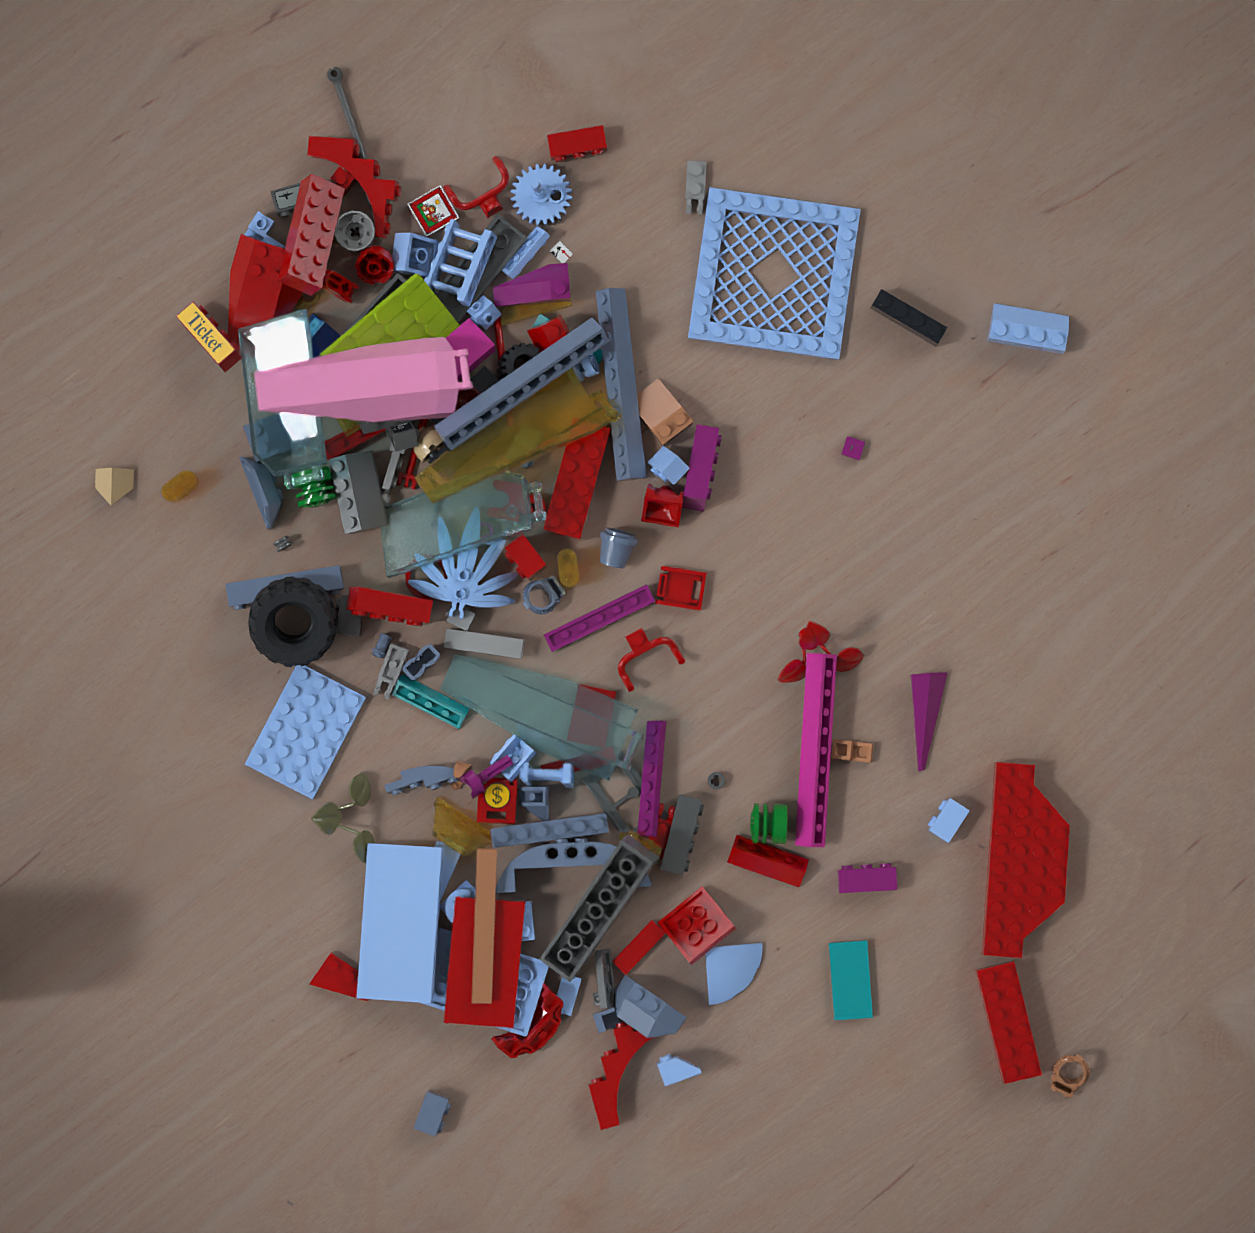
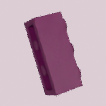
[837,863,897,893]

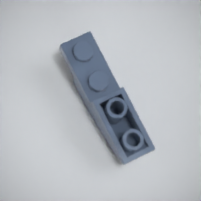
[384,766,460,796]

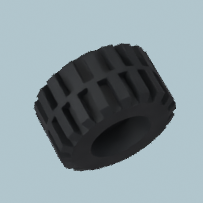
[497,343,540,381]

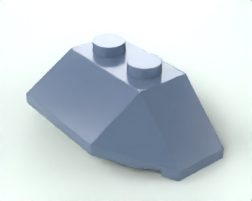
[239,456,284,530]
[614,975,687,1038]

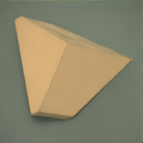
[95,467,134,505]

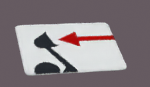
[550,241,573,263]

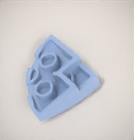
[705,943,762,1005]

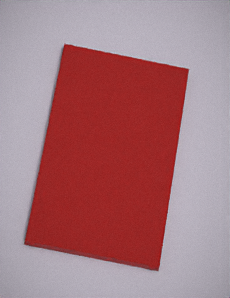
[443,896,525,1028]

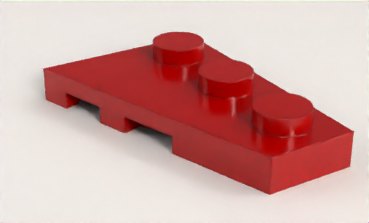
[309,952,369,1001]

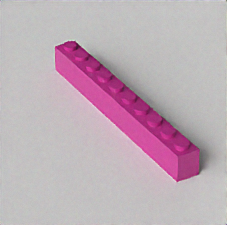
[795,653,837,847]

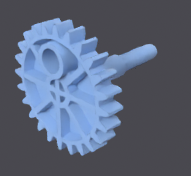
[511,164,573,226]

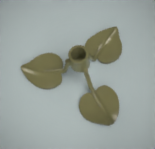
[311,772,374,863]

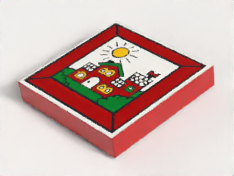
[408,185,460,237]

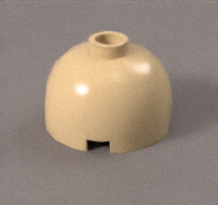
[413,426,444,463]

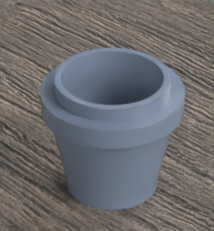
[600,527,638,569]

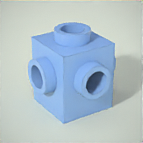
[467,295,502,330]

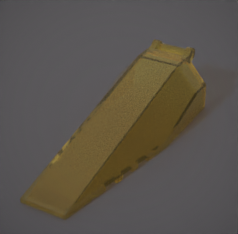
[414,368,621,504]

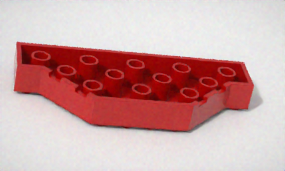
[981,762,1070,958]

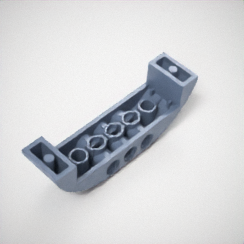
[496,838,651,893]

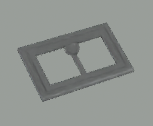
[582,751,668,840]

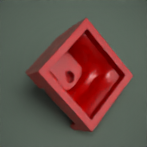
[641,484,684,528]

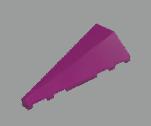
[910,672,947,771]

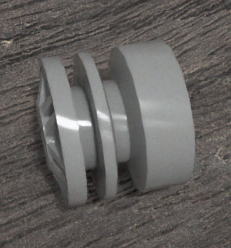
[335,211,376,253]

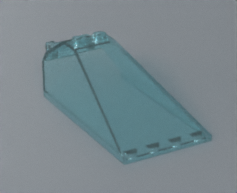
[238,309,327,489]
[381,466,546,578]

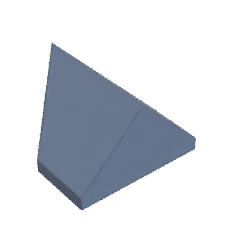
[519,787,549,822]

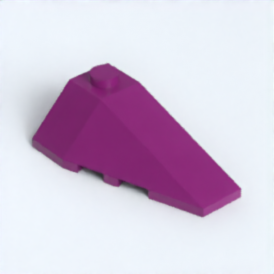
[493,263,571,307]

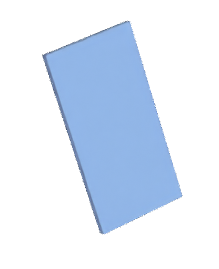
[357,843,444,1003]

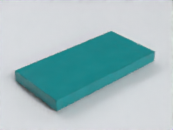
[828,940,873,1020]

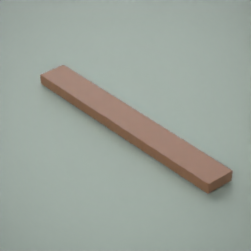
[472,848,497,1003]

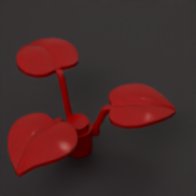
[777,621,864,683]

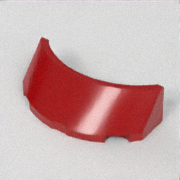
[491,983,563,1058]

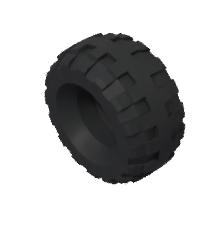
[248,576,338,667]

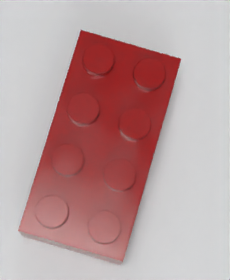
[346,587,433,626]

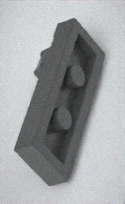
[593,949,616,1009]

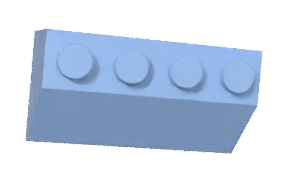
[987,303,1069,354]

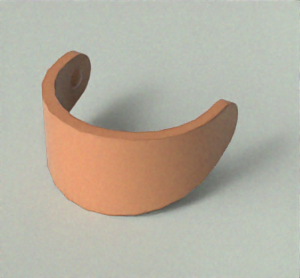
[451,761,473,790]

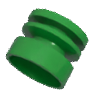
[291,466,337,508]
[750,803,787,844]

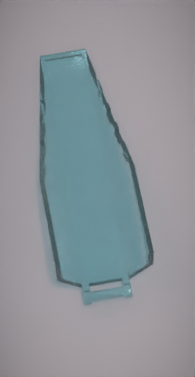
[440,654,644,781]

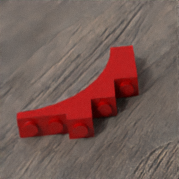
[307,136,401,239]
[588,1022,654,1130]

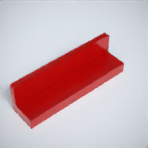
[727,834,809,887]

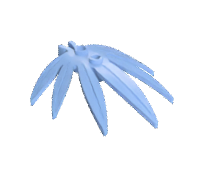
[408,506,518,619]

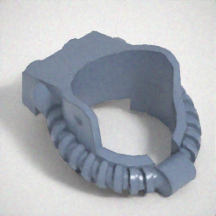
[522,575,566,615]

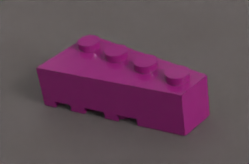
[682,424,722,512]

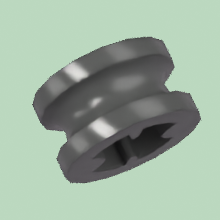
[273,536,292,552]
[708,772,725,789]

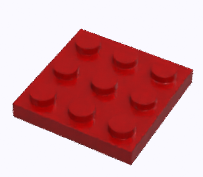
[657,886,737,965]

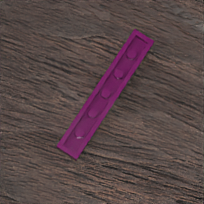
[544,584,655,652]
[637,721,667,837]

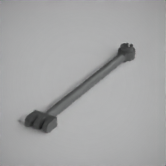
[327,67,371,207]

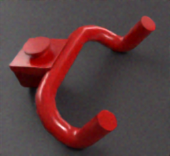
[443,156,509,219]
[617,628,685,692]

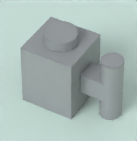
[445,604,479,632]

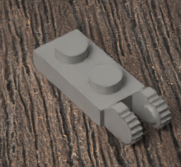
[685,161,706,215]
[373,643,409,700]

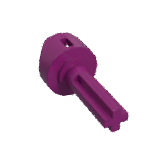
[459,755,514,799]

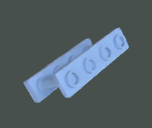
[424,219,497,307]
[520,762,574,788]

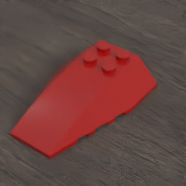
[227,234,303,361]

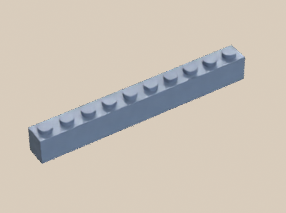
[596,288,647,481]
[434,318,609,451]

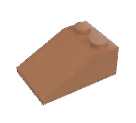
[637,379,693,446]

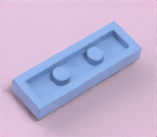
[502,226,550,279]

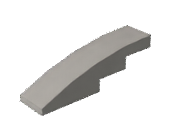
[443,629,525,659]

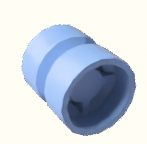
[566,354,600,384]

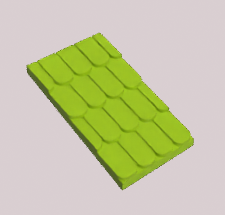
[320,274,460,356]

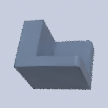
[593,1007,620,1033]

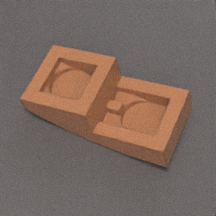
[831,739,874,763]

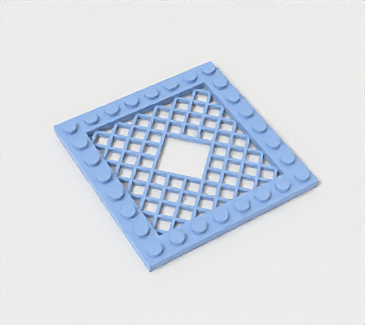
[688,188,860,360]

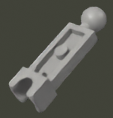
[382,444,407,506]

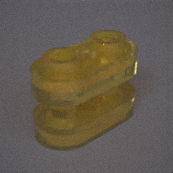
[161,470,199,503]
[557,549,579,588]

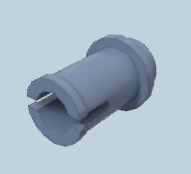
[372,633,392,659]

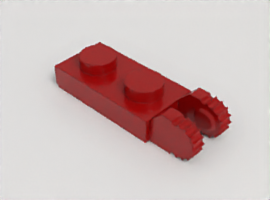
[646,803,675,859]

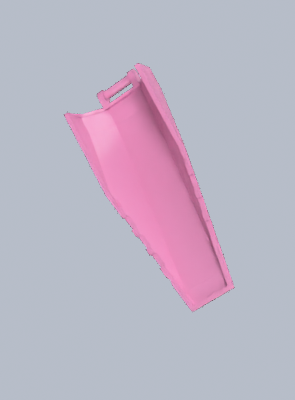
[254,337,473,422]

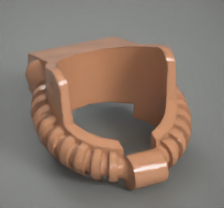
[1051,1054,1090,1098]

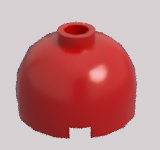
[355,245,394,285]

